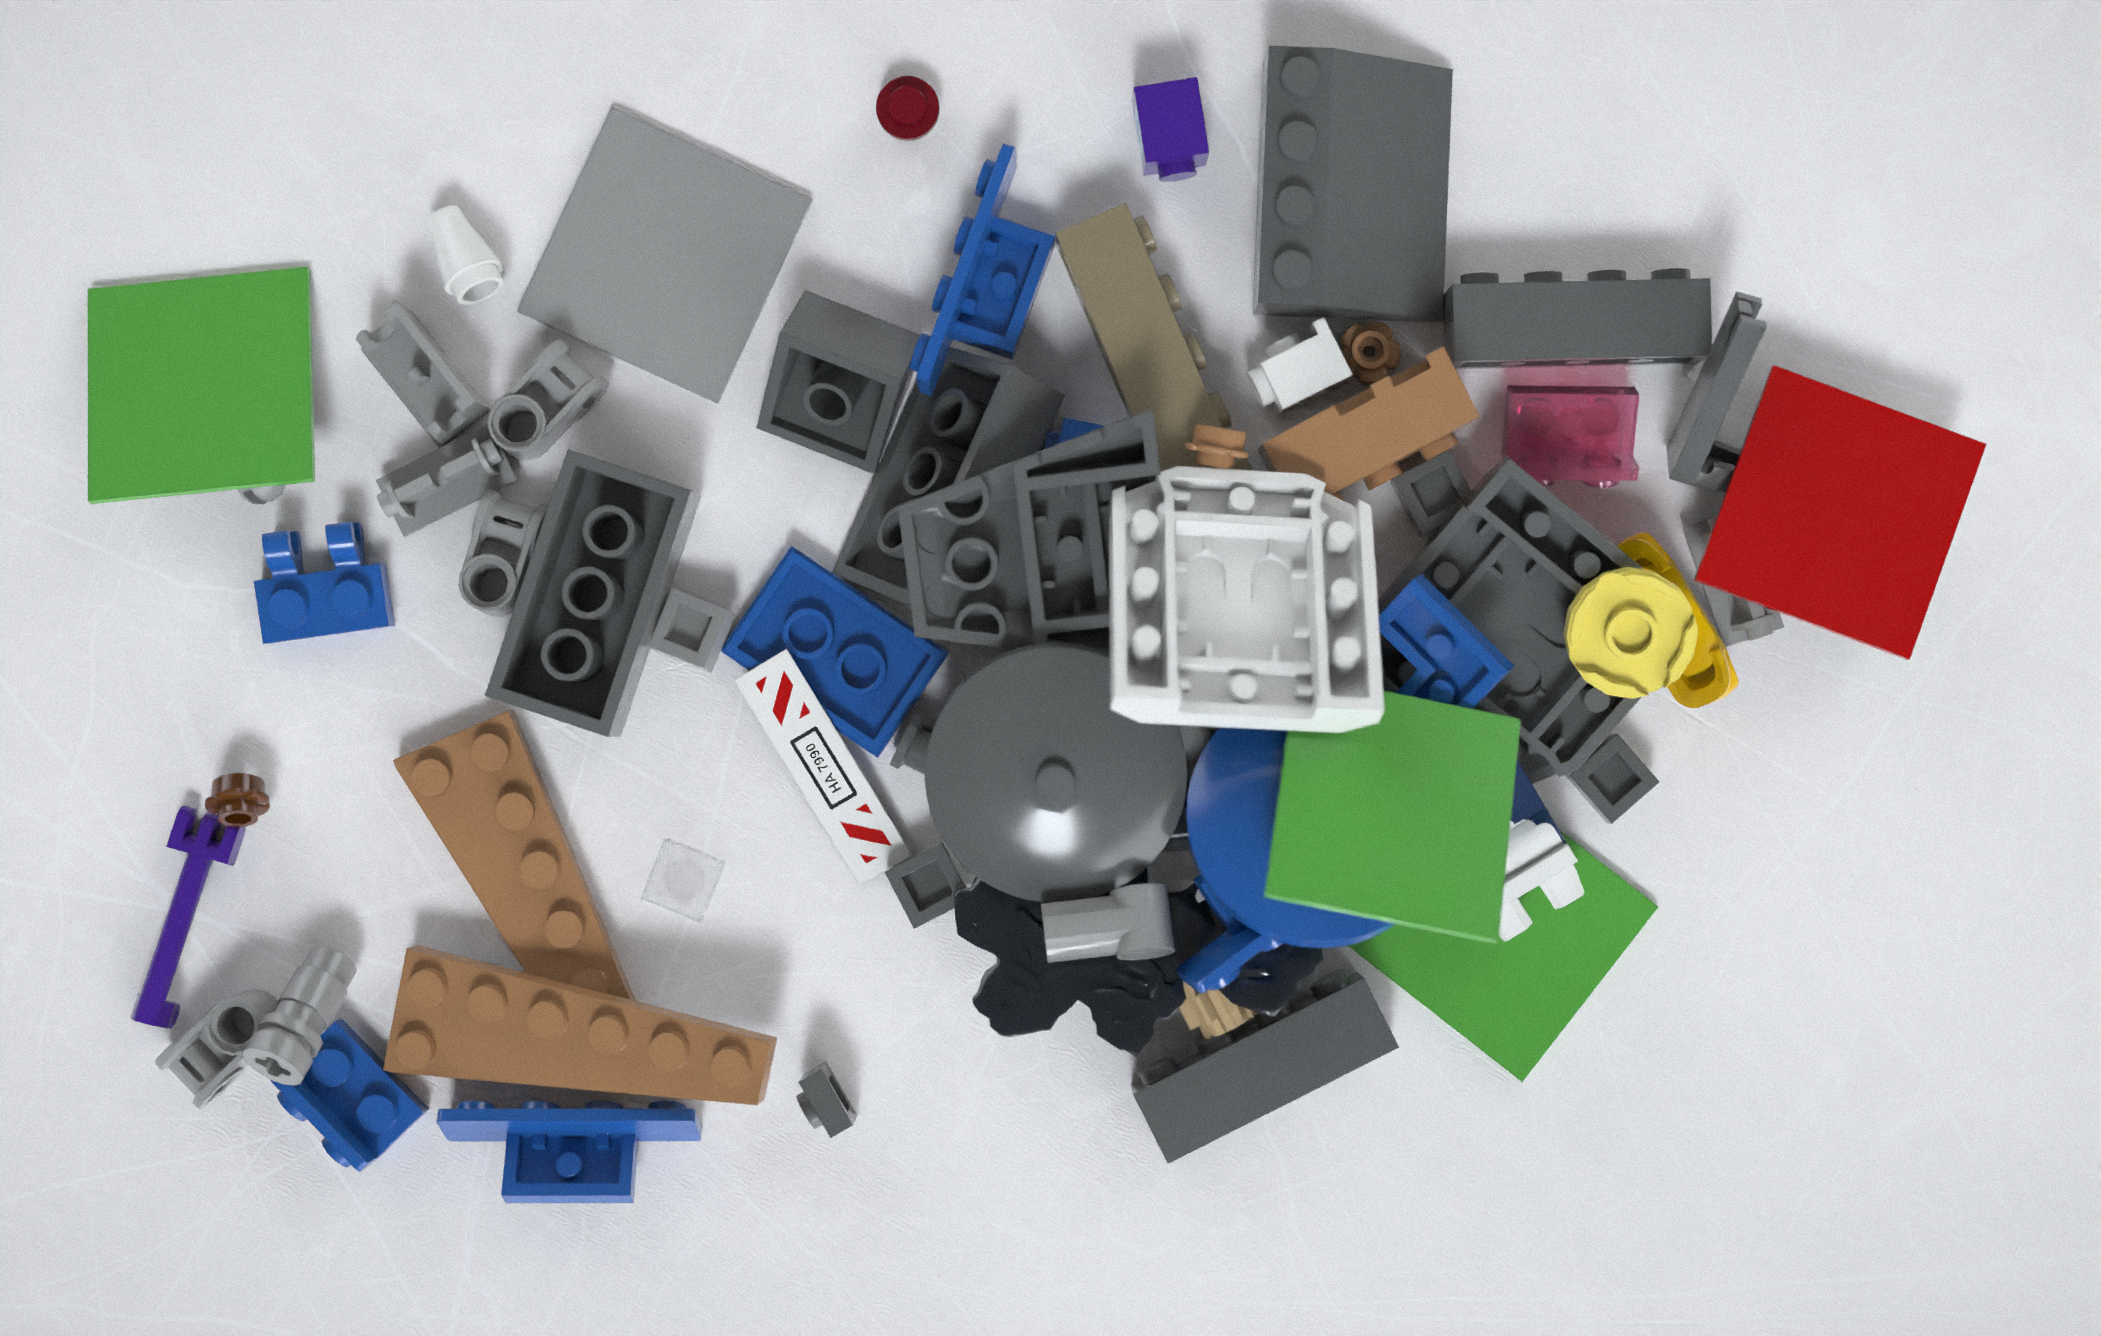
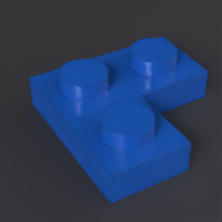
[1378,574,1515,709]

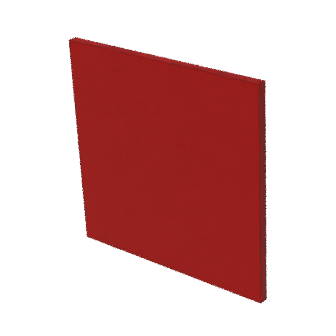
[1693,365,1987,660]

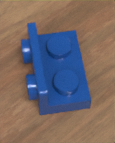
[271,1018,429,1172]

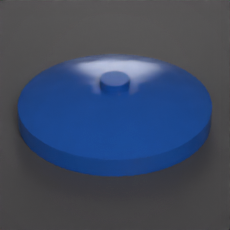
[1186,727,1396,948]

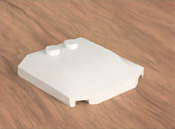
[1109,466,1384,733]

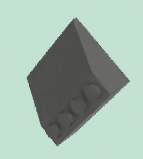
[1252,45,1453,322]

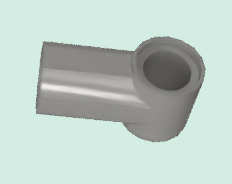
[1041,883,1176,963]

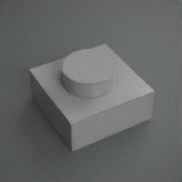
[648,588,736,673]

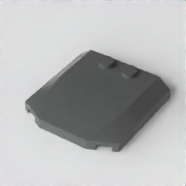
[1378,456,1643,784]

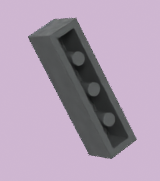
[1444,268,1712,369]
[1131,969,1399,1164]

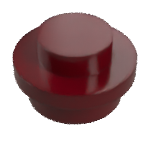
[876,76,940,141]

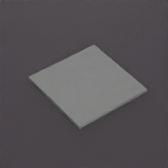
[517,107,813,404]

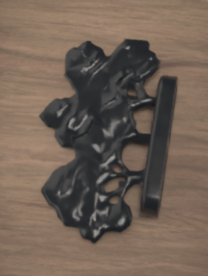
[954,807,1323,1057]

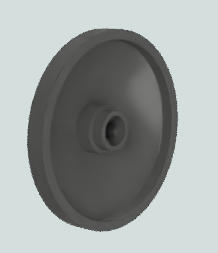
[925,642,1187,903]

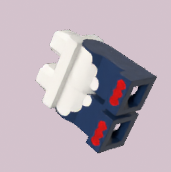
[1499,759,1585,941]

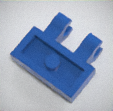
[254,521,395,644]

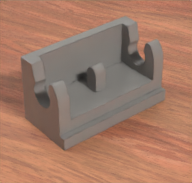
[356,301,490,448]

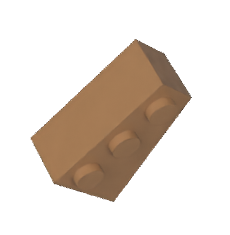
[1258,346,1480,502]

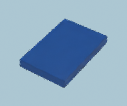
[721,546,950,758]

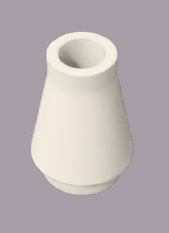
[426,205,504,305]

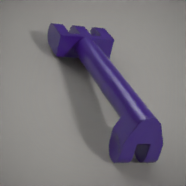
[130,805,246,1029]

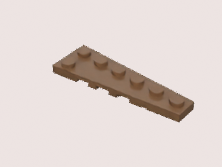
[393,711,636,1001]
[383,945,777,1105]

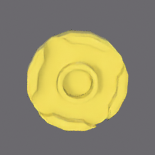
[1563,567,1698,699]

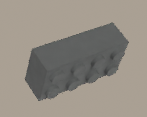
[485,449,701,737]

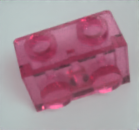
[1501,385,1639,488]

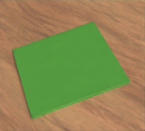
[88,267,315,504]
[1263,691,1521,943]
[1347,830,1658,1082]

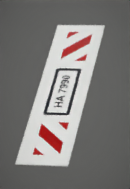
[734,649,912,886]

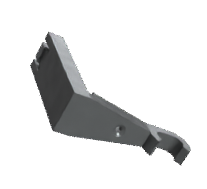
[1666,291,1767,492]

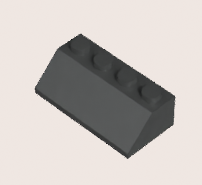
[832,347,1065,608]

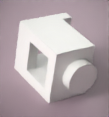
[1247,317,1353,416]

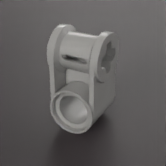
[488,339,609,460]
[458,489,548,617]
[155,989,278,1109]

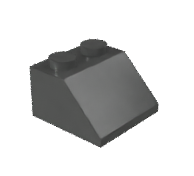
[756,290,920,474]

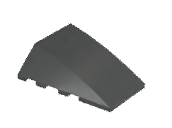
[898,408,1161,654]

